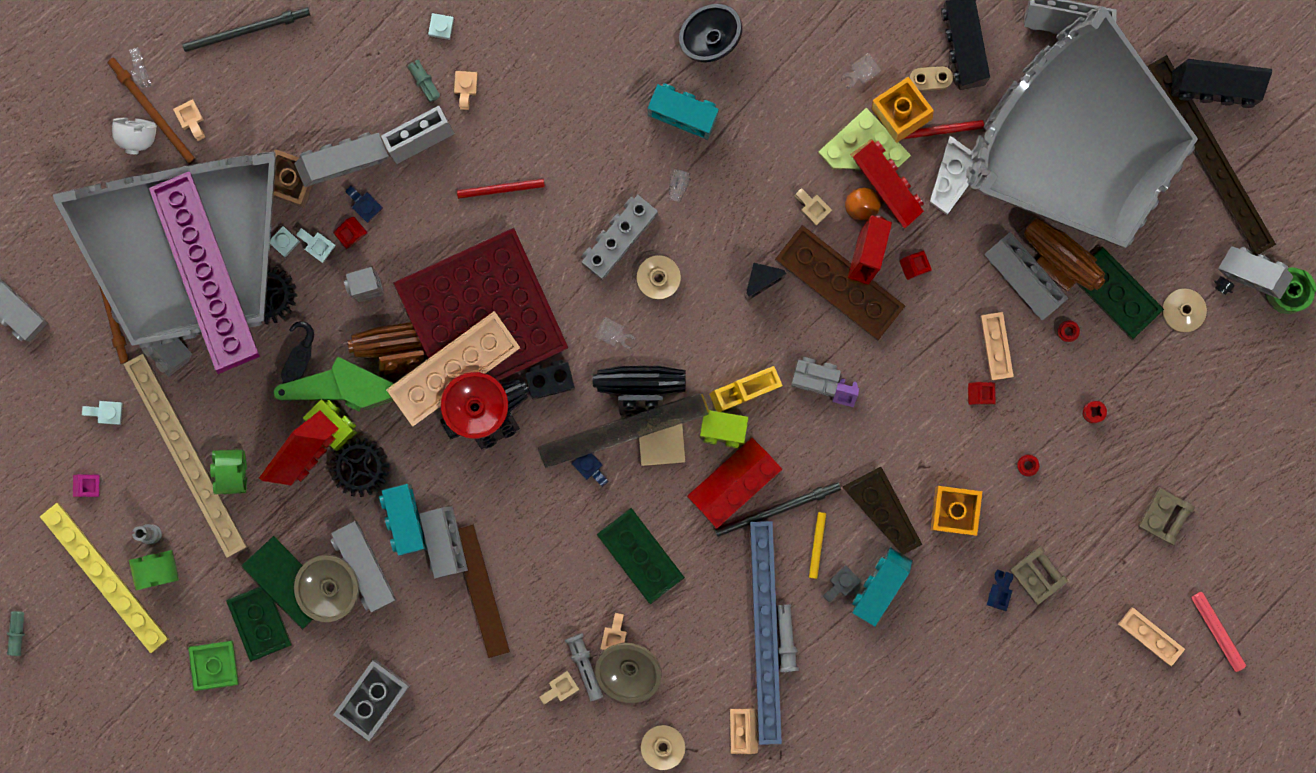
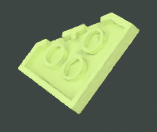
[818,108,911,170]

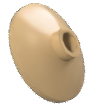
[637,256,681,299]
[1163,289,1207,332]
[641,725,685,770]

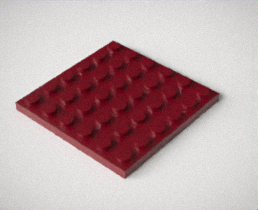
[393,228,568,381]

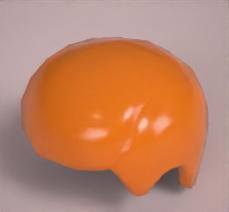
[845,187,881,220]

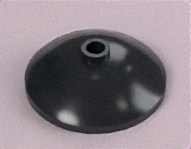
[679,4,742,63]

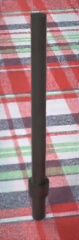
[182,7,311,52]
[715,482,841,537]

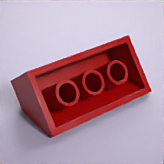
[850,139,924,228]
[259,410,339,486]
[687,438,783,529]

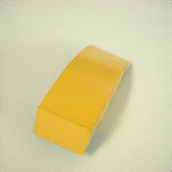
[709,366,783,412]

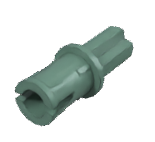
[407,60,440,102]
[7,611,25,656]

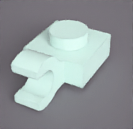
[296,228,336,263]
[82,401,123,425]

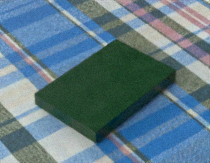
[226,587,292,662]

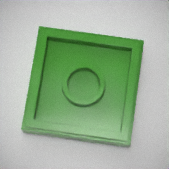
[188,641,239,691]

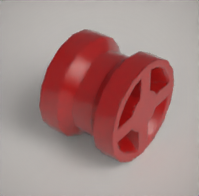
[1082,401,1107,423]

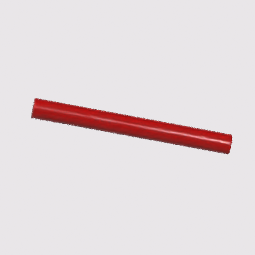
[902,120,984,140]
[457,179,545,199]

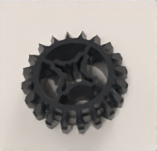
[261,265,298,325]
[330,438,390,497]

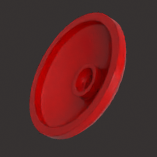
[441,372,508,439]

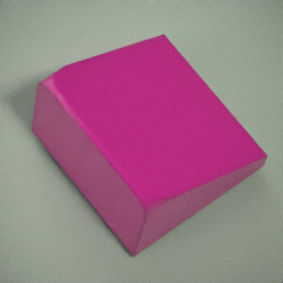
[73,474,100,497]

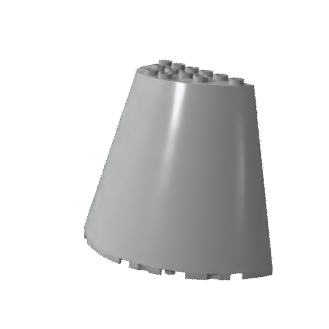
[966,6,1198,248]
[53,151,276,348]

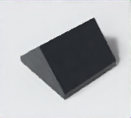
[745,263,787,301]

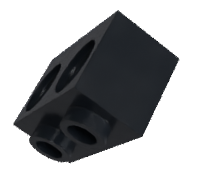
[525,360,575,400]

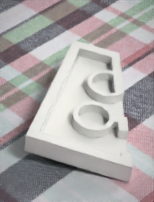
[929,136,973,215]

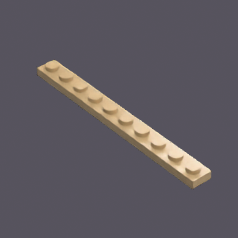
[124,354,247,558]

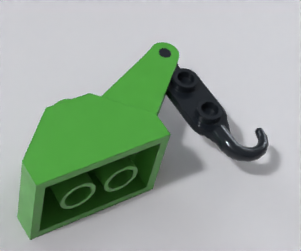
[274,321,393,412]

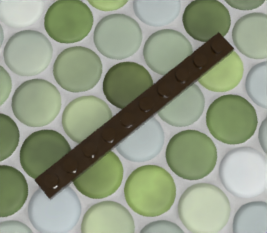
[1147,55,1276,256]

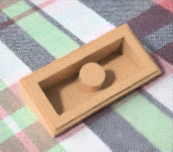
[730,709,758,754]

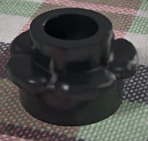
[1214,276,1235,295]

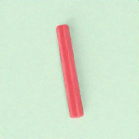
[1191,592,1246,672]

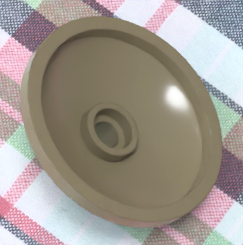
[294,555,359,622]
[595,643,662,703]

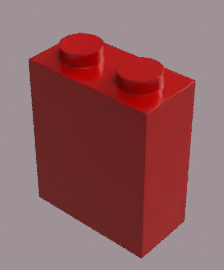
[848,215,892,285]

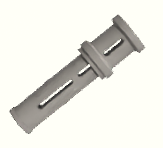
[132,524,162,544]
[777,605,799,672]
[564,633,603,702]

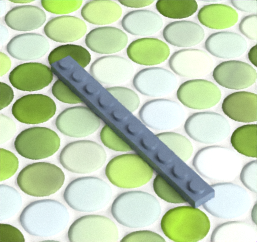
[750,521,782,745]

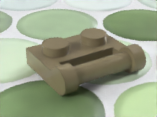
[1138,488,1195,546]
[1010,546,1068,605]

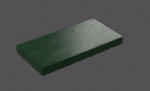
[1076,247,1164,340]
[596,508,685,604]
[241,536,314,630]

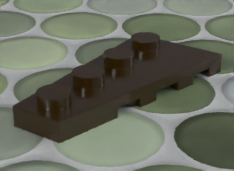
[842,467,922,555]

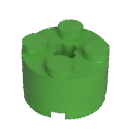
[1266,267,1316,314]
[210,449,247,495]
[129,550,179,590]

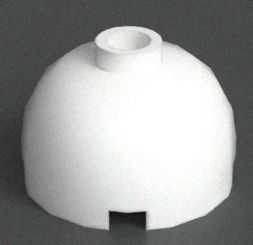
[112,118,157,154]

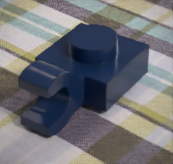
[345,186,383,223]
[572,449,609,487]
[987,569,1013,611]

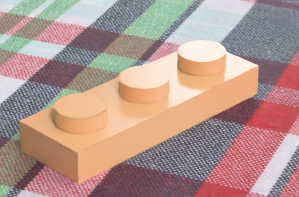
[980,312,1014,381]
[1118,607,1185,667]

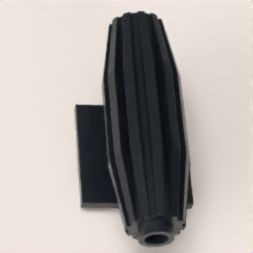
[593,366,686,418]
[440,379,530,450]

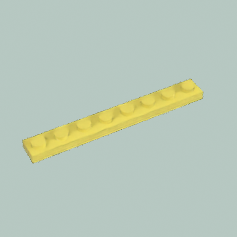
[40,503,169,653]

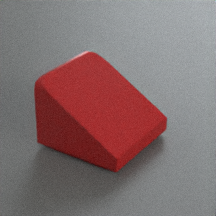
[333,217,367,249]
[899,250,932,280]
[968,382,996,405]

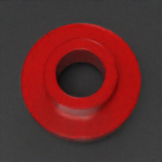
[1058,320,1080,342]
[1017,455,1040,477]

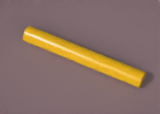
[809,512,826,579]

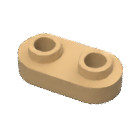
[909,66,953,91]

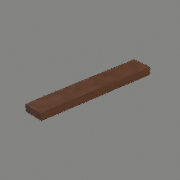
[458,524,510,658]

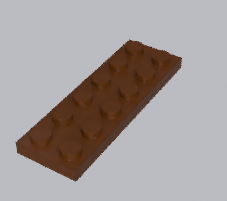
[775,225,905,341]

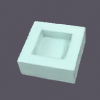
[428,13,454,40]
[270,226,300,257]

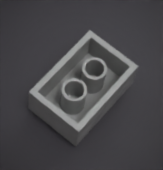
[333,659,411,741]

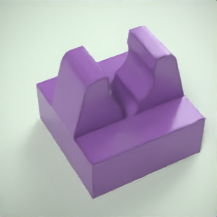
[832,379,859,407]

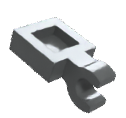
[823,565,861,602]

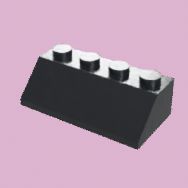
[941,0,990,90]
[1171,59,1272,108]

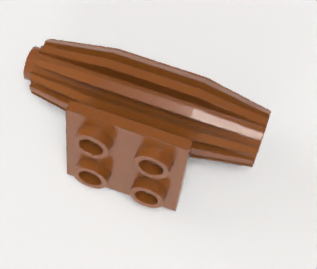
[1024,218,1105,292]
[347,322,424,378]

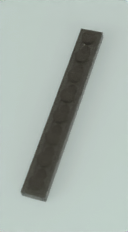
[538,392,710,468]

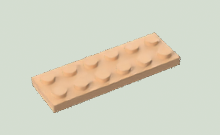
[386,311,520,427]

